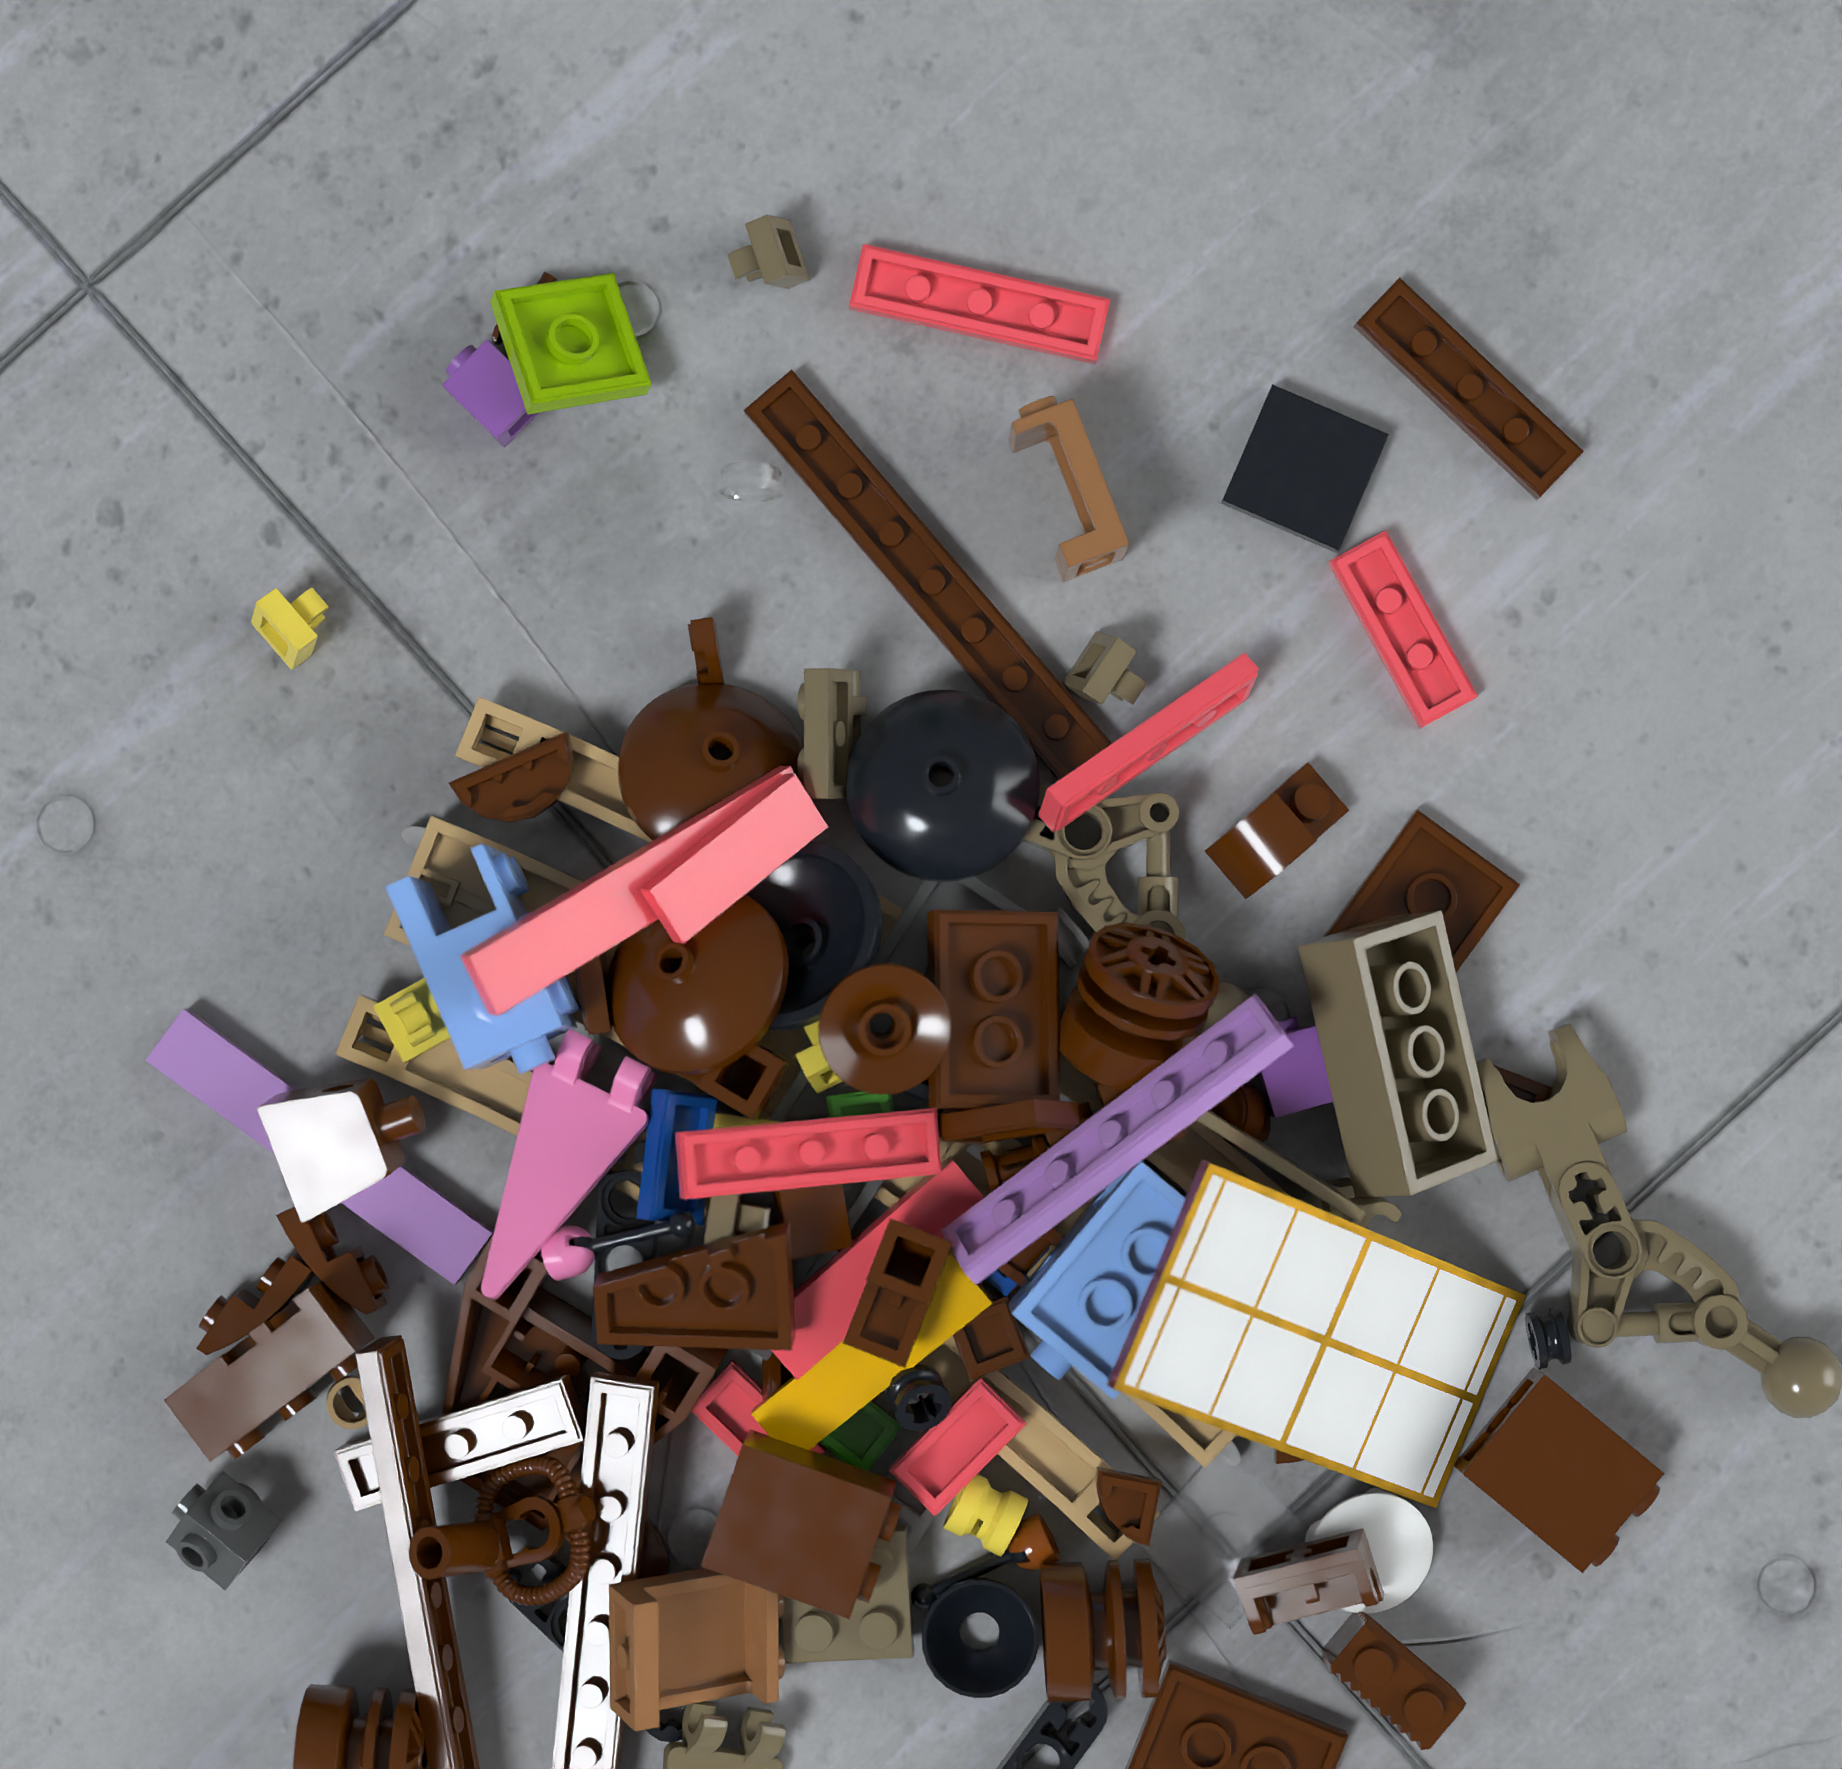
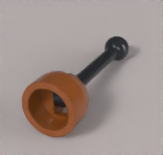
[911,1513,1061,1609]

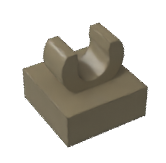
[728,214,810,289]
[1062,631,1147,705]
[704,1194,772,1245]

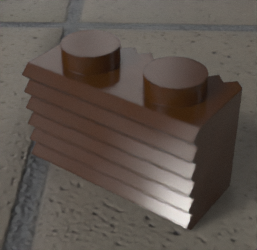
[1322,1611,1466,1750]

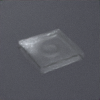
[1135,1453,1309,1629]

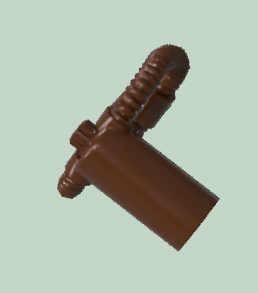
[408,1454,596,1606]

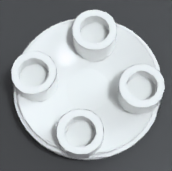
[1305,1487,1433,1614]

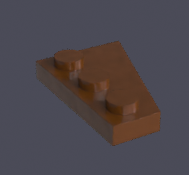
[593,1221,796,1351]

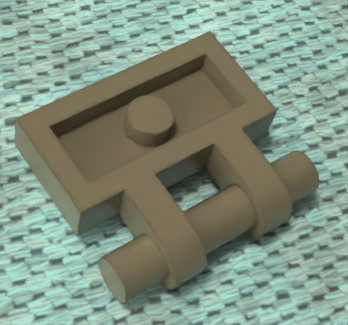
[797,668,867,799]

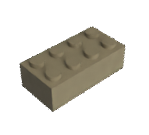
[1298,910,1498,1198]

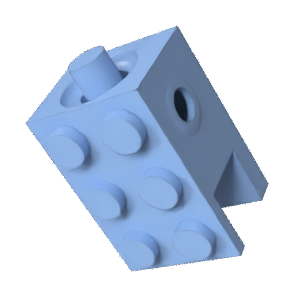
[385,843,581,1074]
[1008,1161,1192,1400]

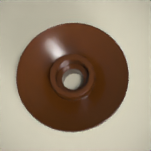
[818,963,951,1095]

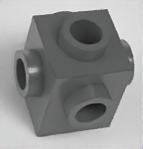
[166,1471,283,1591]

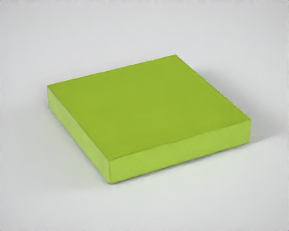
[490,273,652,415]

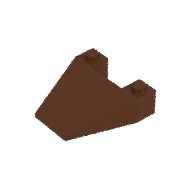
[442,1233,729,1531]

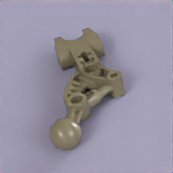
[929,766,1251,1036]
[1476,1024,1842,1418]

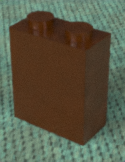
[1454,1367,1665,1574]
[701,1429,903,1619]

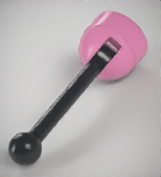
[541,1211,696,1281]

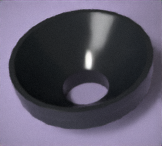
[921,1578,1039,1698]

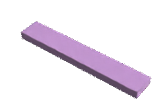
[941,993,1294,1285]
[145,1008,494,1285]

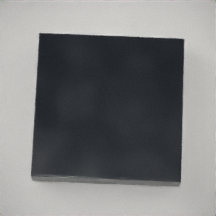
[1221,384,1389,553]

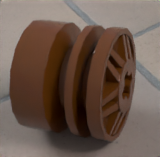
[1059,923,1220,1092]
[1040,1558,1166,1703]
[293,1684,428,1769]

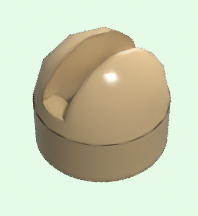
[326,1375,368,1429]

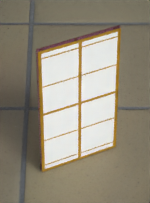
[1107,1160,1526,1508]

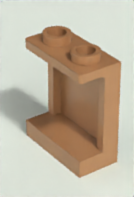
[1009,396,1130,583]
[609,1568,785,1731]

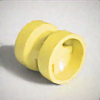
[943,1474,1028,1557]

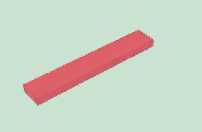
[460,766,794,1016]

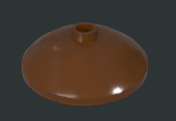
[618,683,804,841]
[607,894,789,1075]

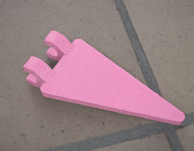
[481,1029,658,1299]

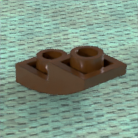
[276,1206,389,1315]
[196,1253,315,1356]

